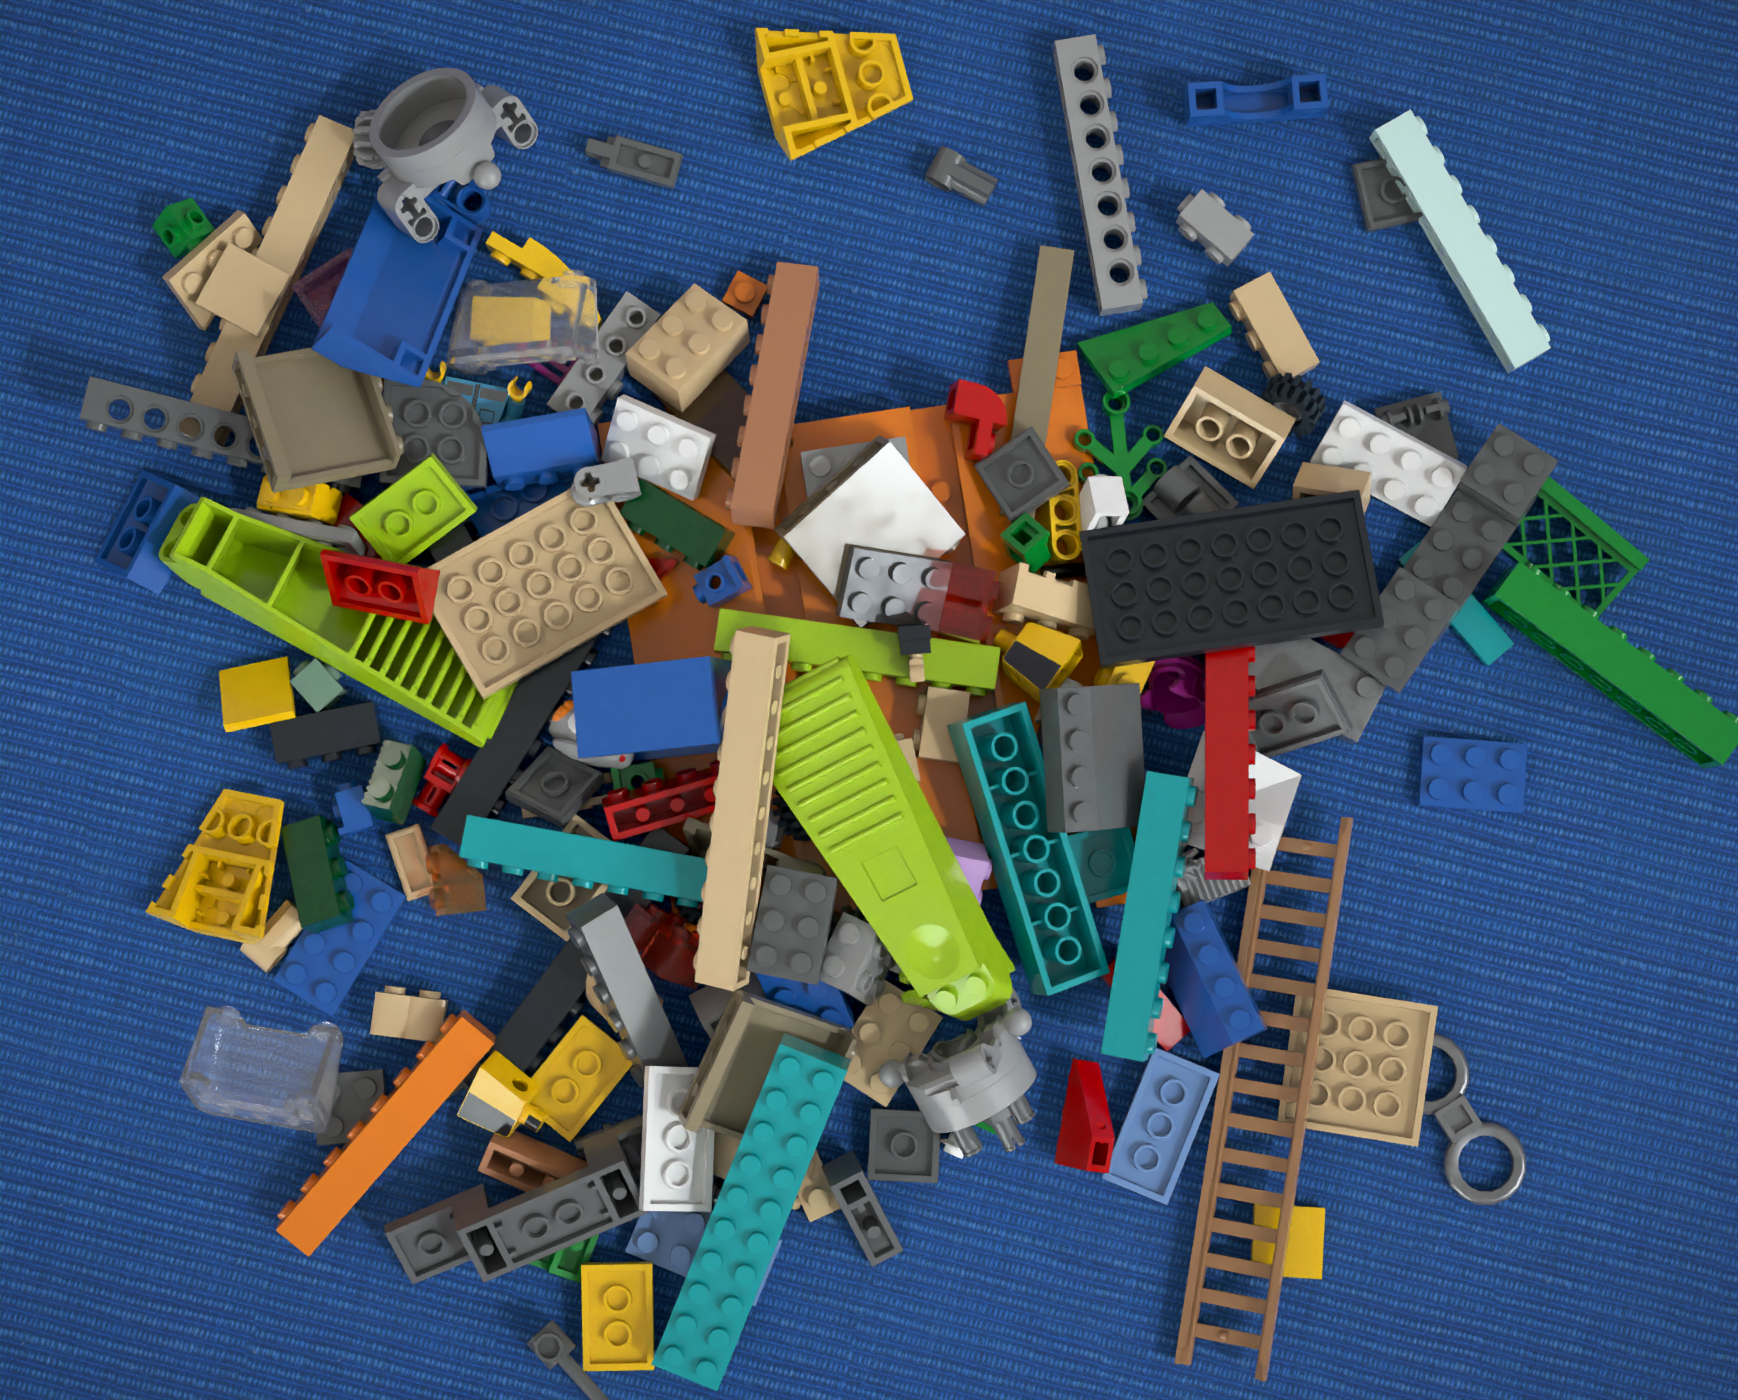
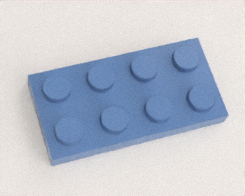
[1101,1048,1220,1205]
[625,1210,783,1306]

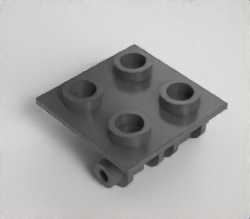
[1373,392,1459,459]

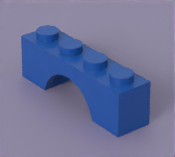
[1183,73,1329,127]

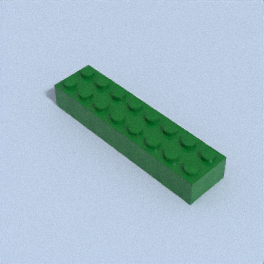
[1481,561,1738,769]

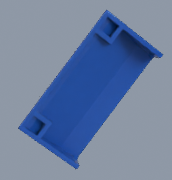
[311,195,483,388]

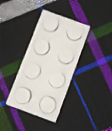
[1310,400,1467,527]
[639,1066,715,1212]

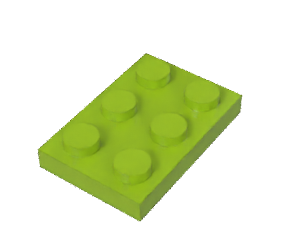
[349,453,477,564]

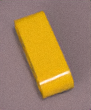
[1039,460,1082,565]

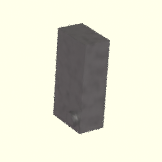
[1248,638,1386,744]

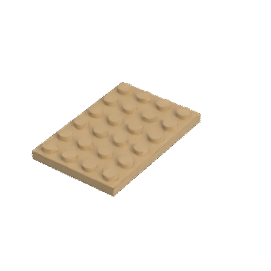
[428,482,668,700]

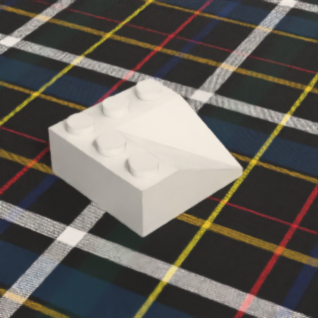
[1187,731,1302,872]

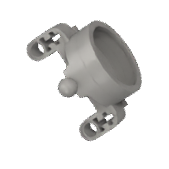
[369,68,538,243]

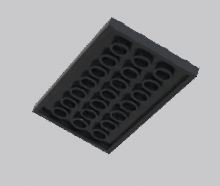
[1079,490,1384,669]

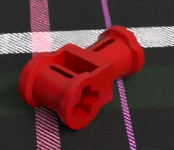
[412,743,473,818]

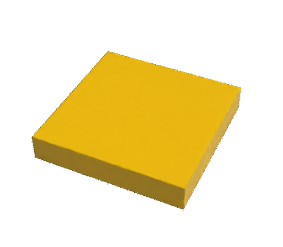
[219,656,296,732]
[1251,1203,1325,1279]

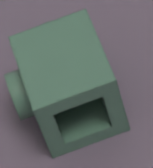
[289,658,349,712]

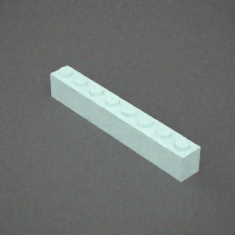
[1369,109,1551,374]

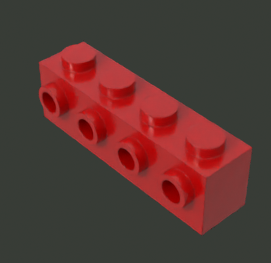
[601,760,720,841]

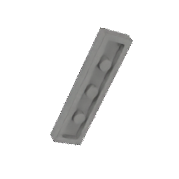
[231,507,367,556]

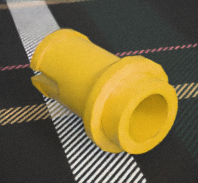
[767,538,795,570]

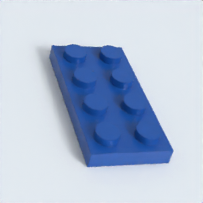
[273,860,407,1017]

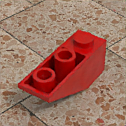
[1054,1058,1115,1174]

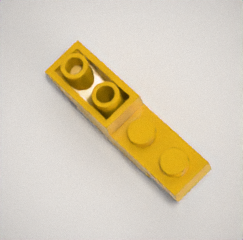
[486,231,603,331]

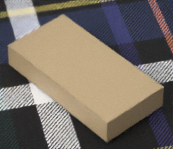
[385,824,442,901]

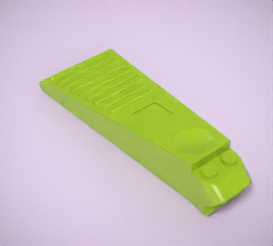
[159,497,520,747]
[773,654,1015,1021]

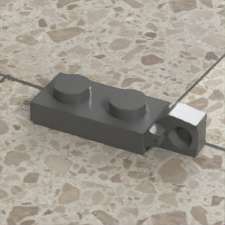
[585,135,683,190]

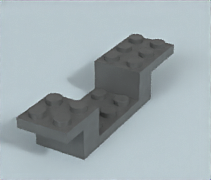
[1340,423,1558,694]
[384,1116,649,1284]

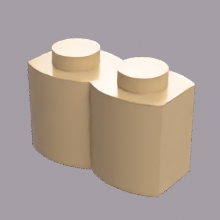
[370,985,448,1042]

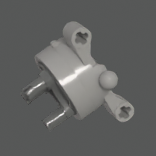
[879,987,1037,1157]

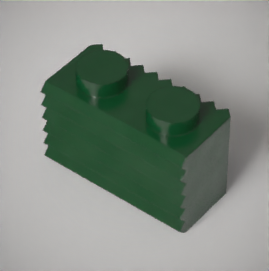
[361,740,427,825]

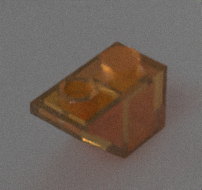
[425,844,486,917]

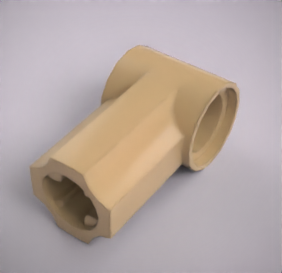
[240,900,303,973]

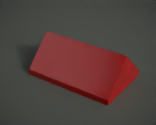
[320,549,440,625]

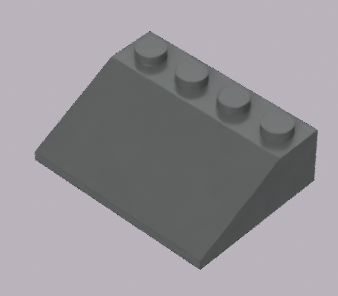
[1039,683,1145,833]

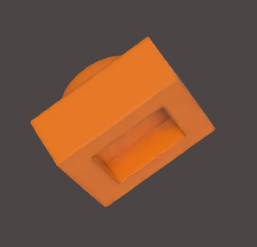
[722,271,767,319]

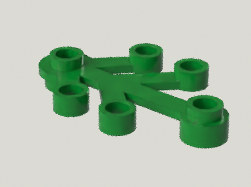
[1073,391,1167,522]

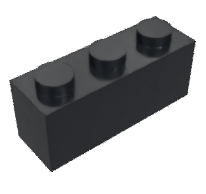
[269,701,385,770]

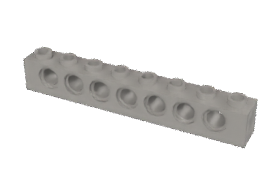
[1052,34,1148,317]

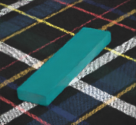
[1396,538,1514,667]

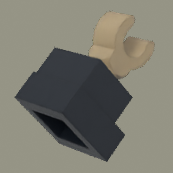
[897,623,931,683]

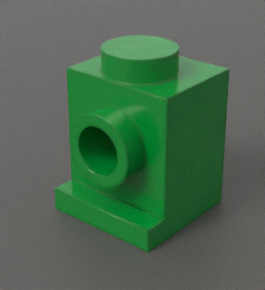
[1000,512,1051,574]
[611,762,666,791]

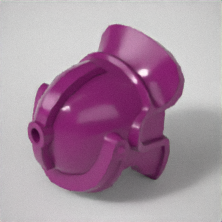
[1140,656,1205,729]

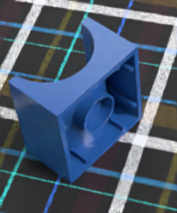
[571,656,732,762]

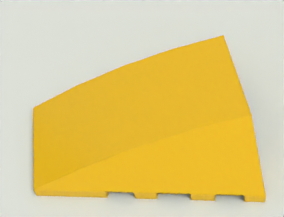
[755,28,913,161]
[145,789,284,945]

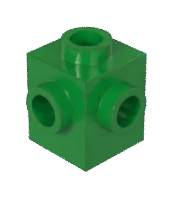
[152,197,215,259]

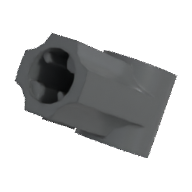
[924,146,998,207]

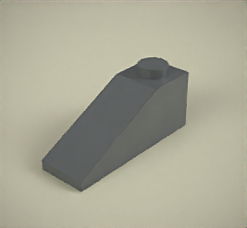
[821,1150,903,1267]

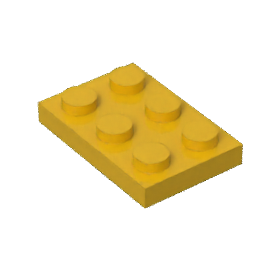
[531,1015,633,1142]
[581,1261,655,1371]

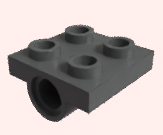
[1143,455,1239,520]

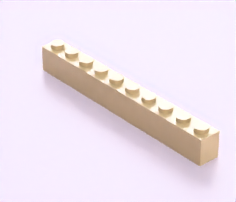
[179,115,355,447]
[693,626,791,991]

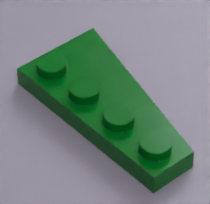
[1077,302,1232,399]

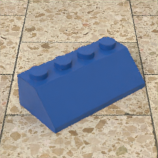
[1164,900,1268,1059]

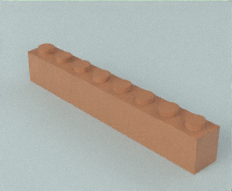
[725,262,820,529]

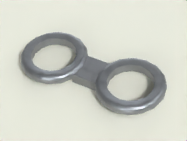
[1423,1032,1526,1205]

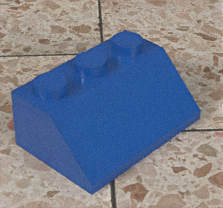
[481,408,602,491]
[94,469,200,595]

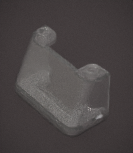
[447,270,599,376]
[179,1006,344,1133]

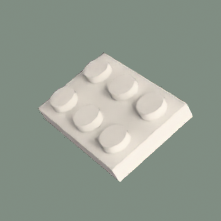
[601,394,716,501]

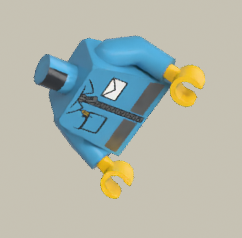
[425,361,532,425]

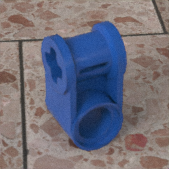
[429,179,492,224]

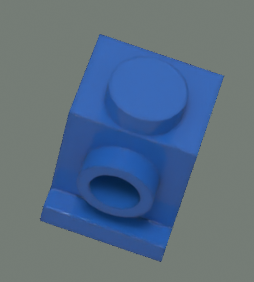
[693,555,753,608]
[332,781,378,837]

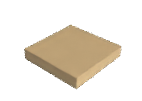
[195,243,292,338]

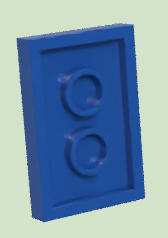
[1417,736,1528,814]

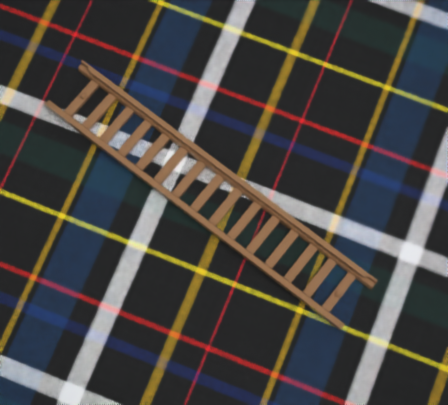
[1174,817,1353,1382]

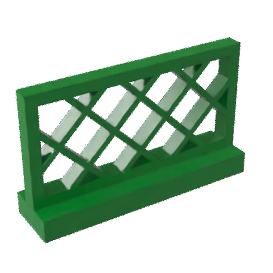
[1503,476,1650,616]

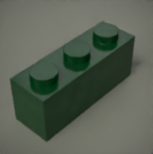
[620,478,736,571]
[281,815,355,933]

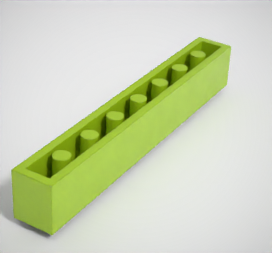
[714,608,1001,697]

